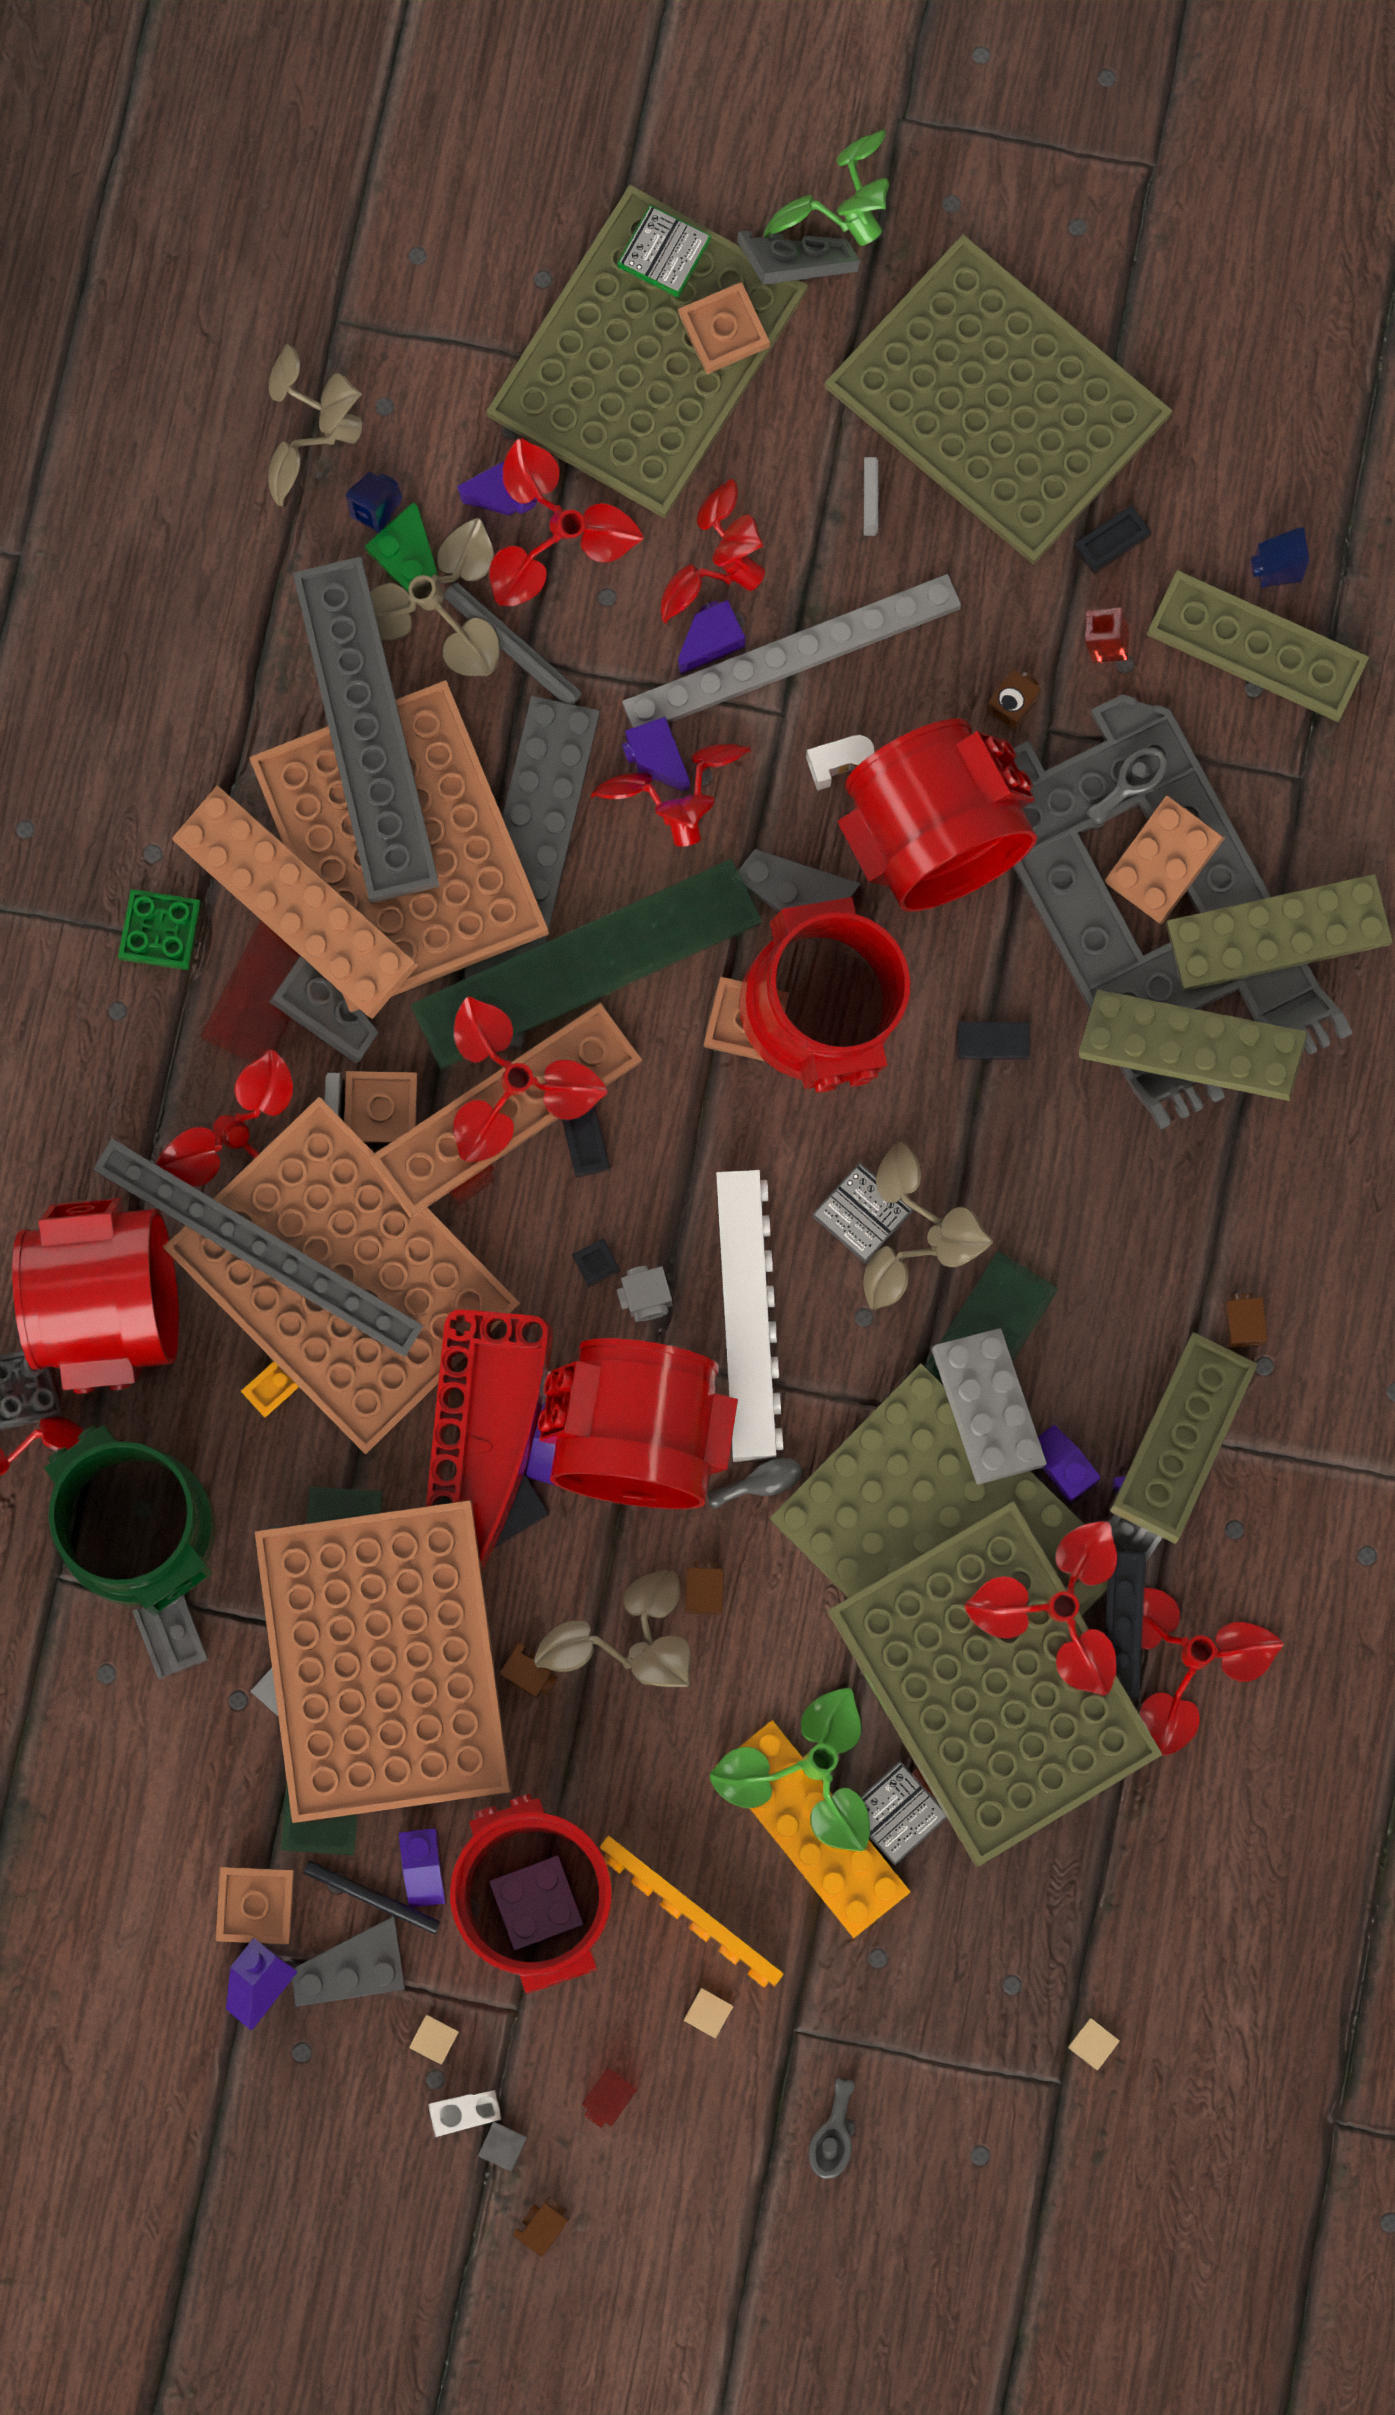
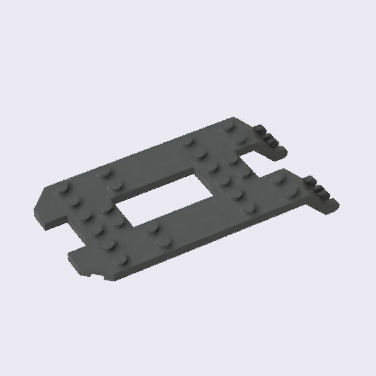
[1013,694,1352,1130]

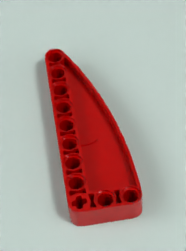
[426,1309,553,1571]

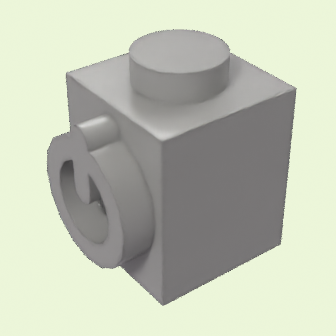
[616,1266,673,1322]

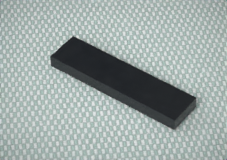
[1105,1550,1147,1698]

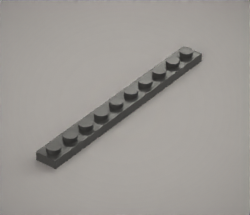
[93,1139,423,1357]

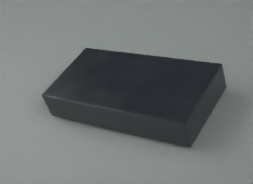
[1074,505,1152,574]
[958,1022,1030,1060]
[562,1105,610,1178]

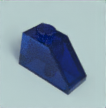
[345,472,402,533]
[1251,527,1309,588]

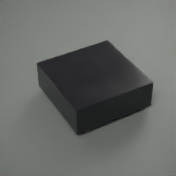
[572,1238,620,1288]

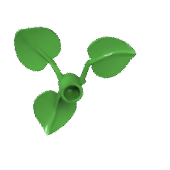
[764,129,889,246]
[709,1689,870,1852]

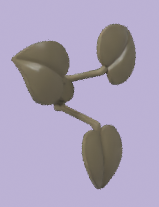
[268,344,362,507]
[370,518,500,676]
[864,1142,993,1311]
[535,1570,691,1687]

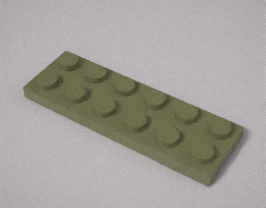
[1147,570,1369,722]
[1166,874,1393,991]
[1079,989,1307,1101]
[1110,1332,1258,1544]

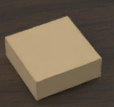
[683,1988,734,2039]
[409,2015,459,2065]
[1068,2018,1120,2070]

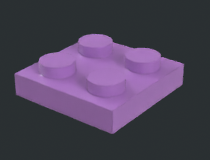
[489,1856,584,1951]

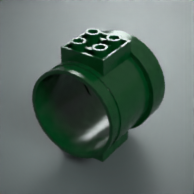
[44,1425,215,1616]

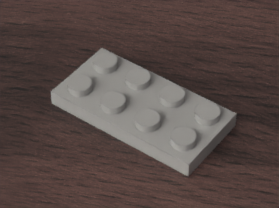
[931,1328,1047,1485]

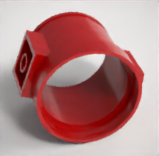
[837,718,1037,912]
[739,897,910,1093]
[12,1197,179,1394]
[538,1338,738,1510]
[450,1794,612,1994]

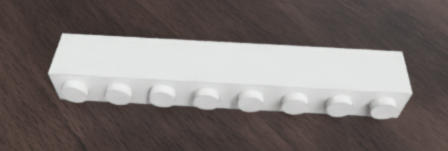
[716,1170,783,1462]

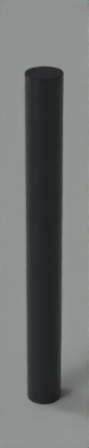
[303,1860,441,1935]

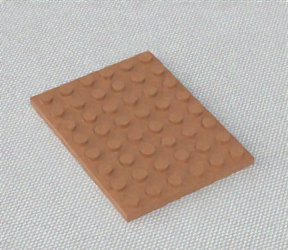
[249,680,549,1013]
[163,1097,520,1454]
[255,1500,511,1823]

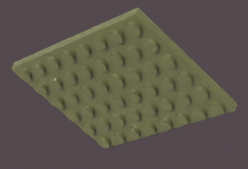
[486,185,808,519]
[825,234,1173,565]
[769,1364,1108,1616]
[827,1501,1162,1867]

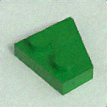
[364,502,438,594]

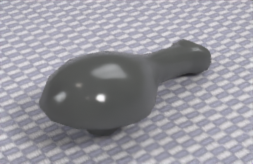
[1087,747,1168,824]
[707,1457,802,1509]
[808,2077,856,2179]

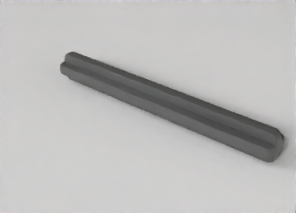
[444,582,582,705]

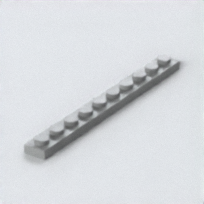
[622,574,961,728]

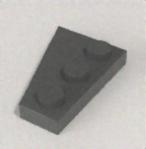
[737,230,860,285]
[734,849,861,942]
[269,956,378,1064]
[292,1916,406,2007]

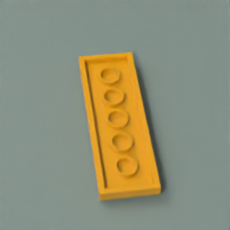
[716,1720,911,1939]
[600,1835,784,1988]

